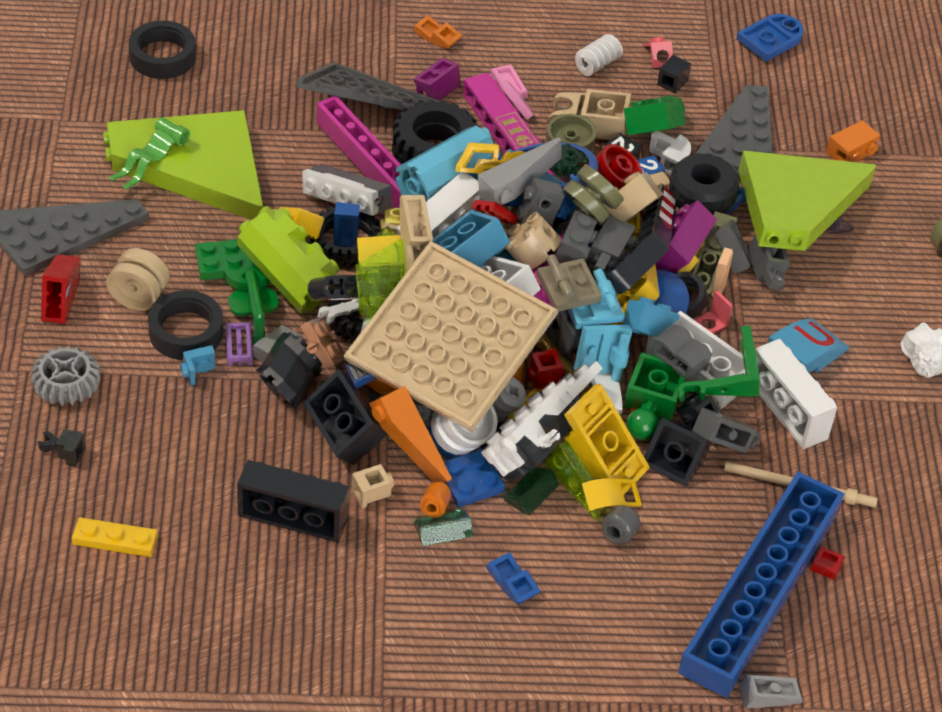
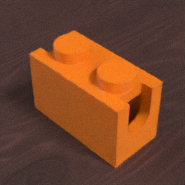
[826,120,881,162]

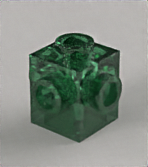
[549,143,587,183]

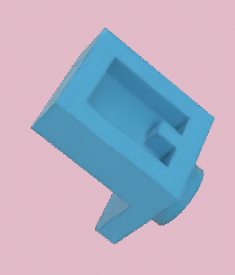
[180,345,215,386]

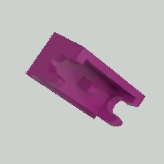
[413,58,461,101]

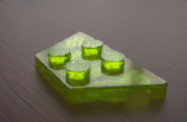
[356,239,406,320]

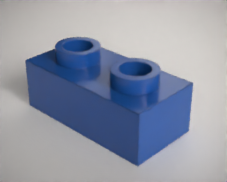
[334,202,360,247]

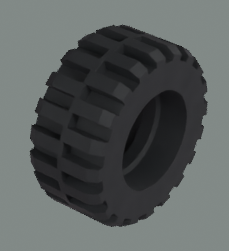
[392,100,479,165]

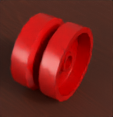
[587,144,643,190]

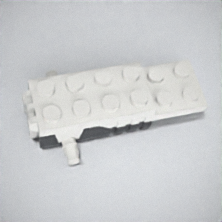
[481,361,603,482]

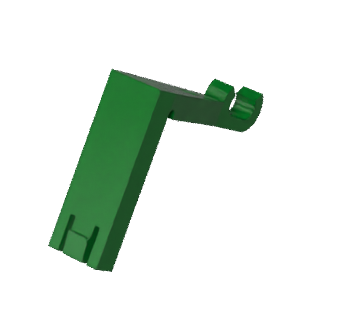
[678,325,760,402]

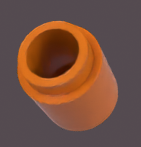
[420,482,451,518]

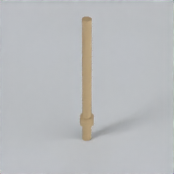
[724,461,878,508]

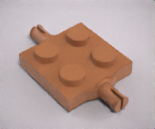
[300,317,344,370]

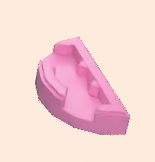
[500,80,533,120]

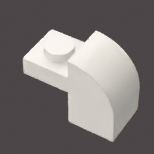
[649,131,691,176]

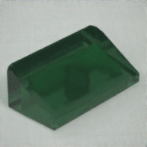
[503,467,559,515]
[414,509,473,546]

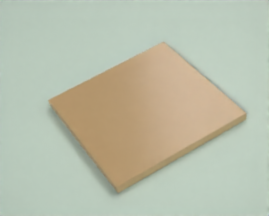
[344,241,558,432]

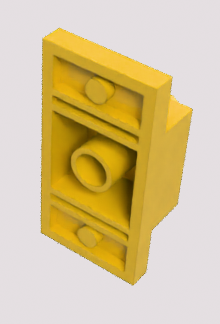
[564,384,650,495]

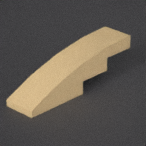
[400,195,433,275]

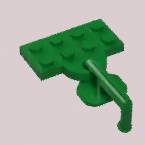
[195,239,279,345]

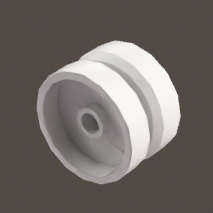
[431,406,498,455]

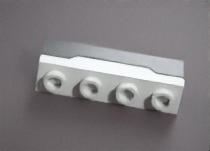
[302,163,391,216]

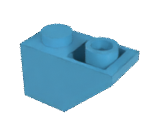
[623,297,680,337]

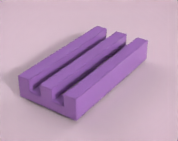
[226,322,253,366]

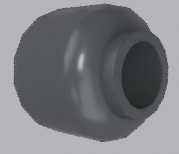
[602,505,641,544]

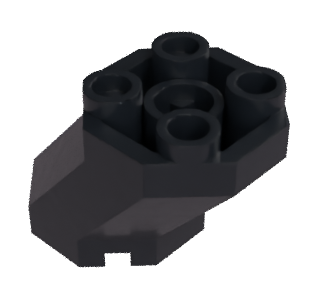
[256,332,323,410]

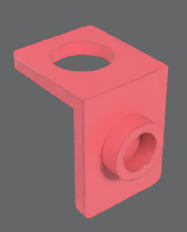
[643,37,673,68]
[694,291,733,334]

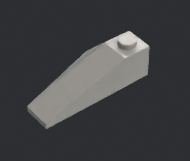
[478,137,562,205]

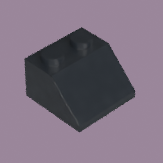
[644,418,712,486]

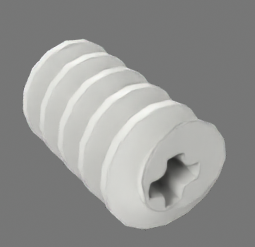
[575,34,623,76]

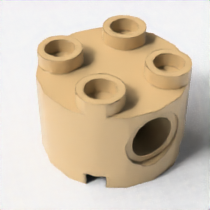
[505,212,561,270]

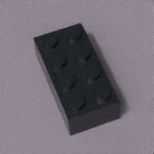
[237,460,350,543]

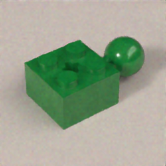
[623,95,686,135]
[624,352,687,440]

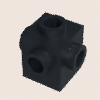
[676,395,721,429]

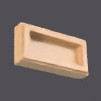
[711,248,733,297]

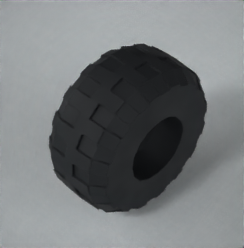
[669,153,739,216]

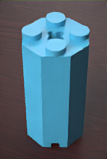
[396,125,501,202]

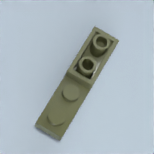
[687,212,738,296]

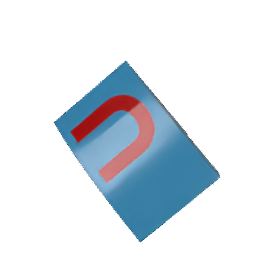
[768,319,849,373]

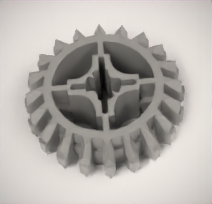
[31,345,100,407]

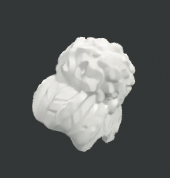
[901,323,942,378]

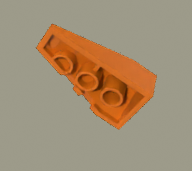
[369,386,452,483]

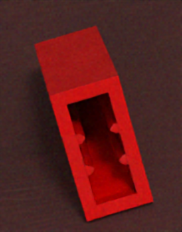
[41,254,81,324]

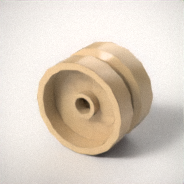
[106,248,170,311]

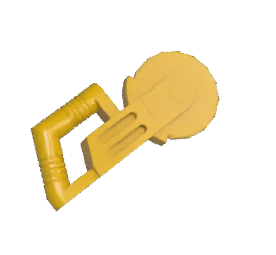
[455,142,526,174]

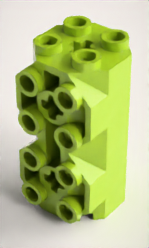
[237,206,340,314]

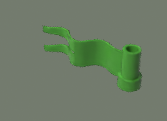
[109,117,190,190]

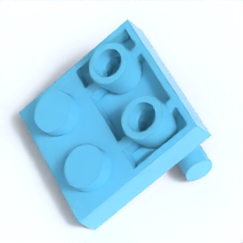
[568,269,624,329]
[574,325,632,382]

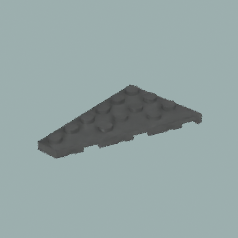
[295,62,440,110]
[695,85,772,181]
[0,199,149,276]

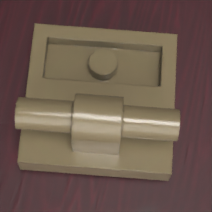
[536,255,602,312]

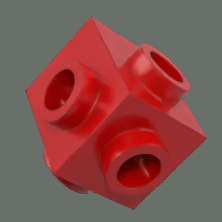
[527,349,565,390]

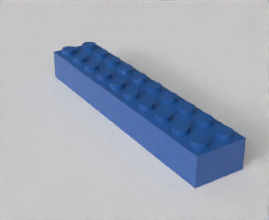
[678,471,845,699]

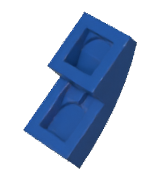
[486,552,541,605]

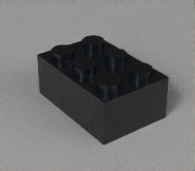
[303,369,387,465]

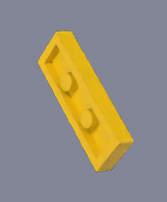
[72,517,158,557]

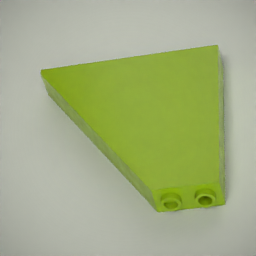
[103,110,263,220]
[738,150,876,251]

